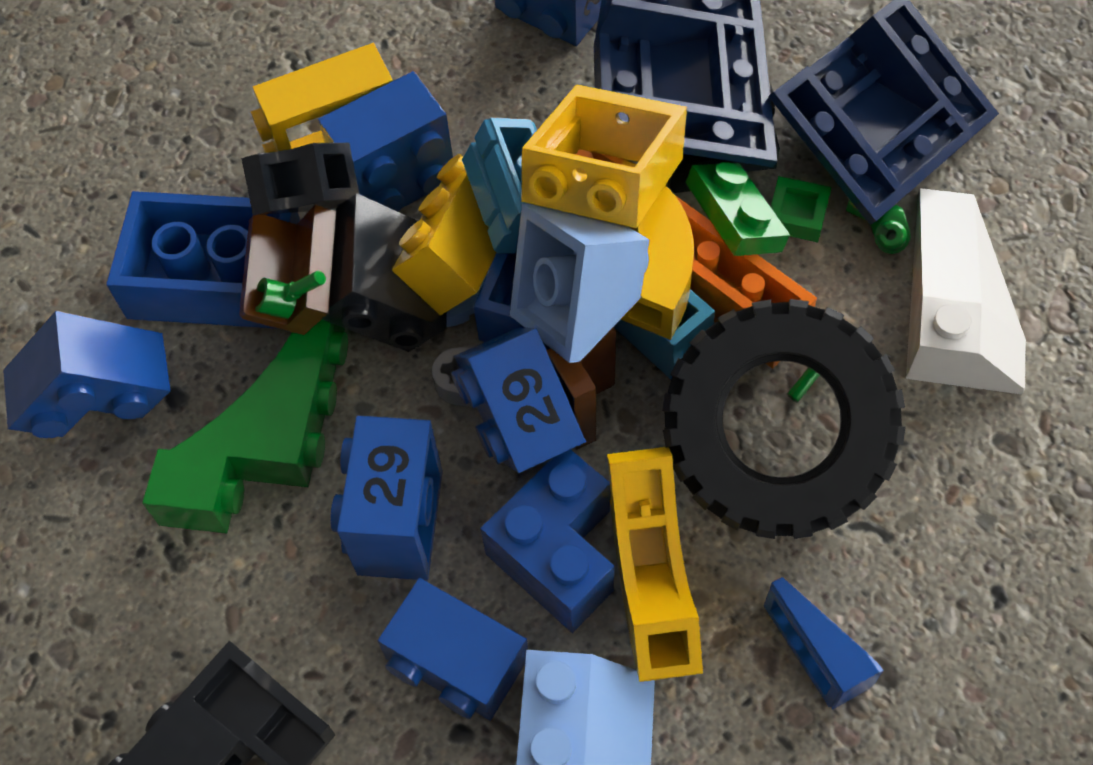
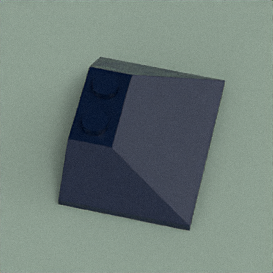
[593,0,777,167]
[768,0,999,225]

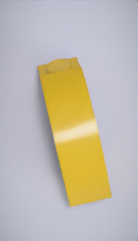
[576,159,694,340]
[607,447,703,682]

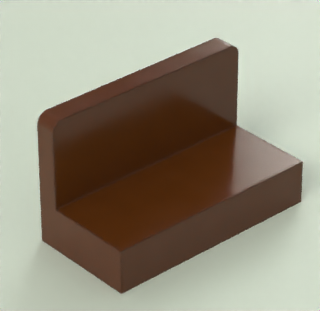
[239,205,336,335]
[546,328,616,450]

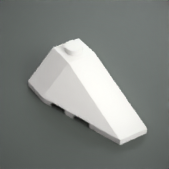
[906,188,1026,394]

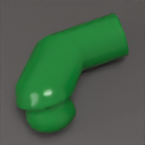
[846,200,911,254]

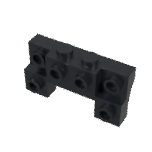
[108,641,335,765]

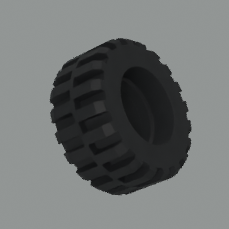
[662,299,906,539]

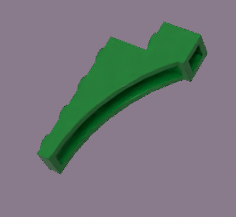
[142,319,348,534]

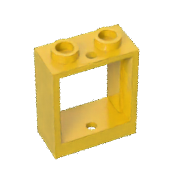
[250,42,393,153]
[521,84,687,228]

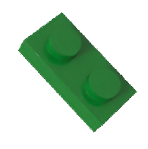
[685,162,790,256]

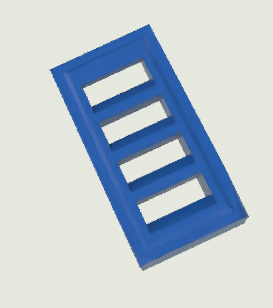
[764,577,884,709]

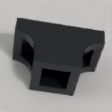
[241,143,359,216]

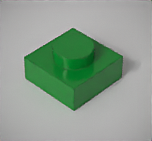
[770,176,832,243]

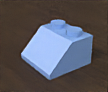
[510,203,649,363]
[516,650,655,765]

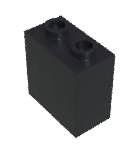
[322,193,447,352]

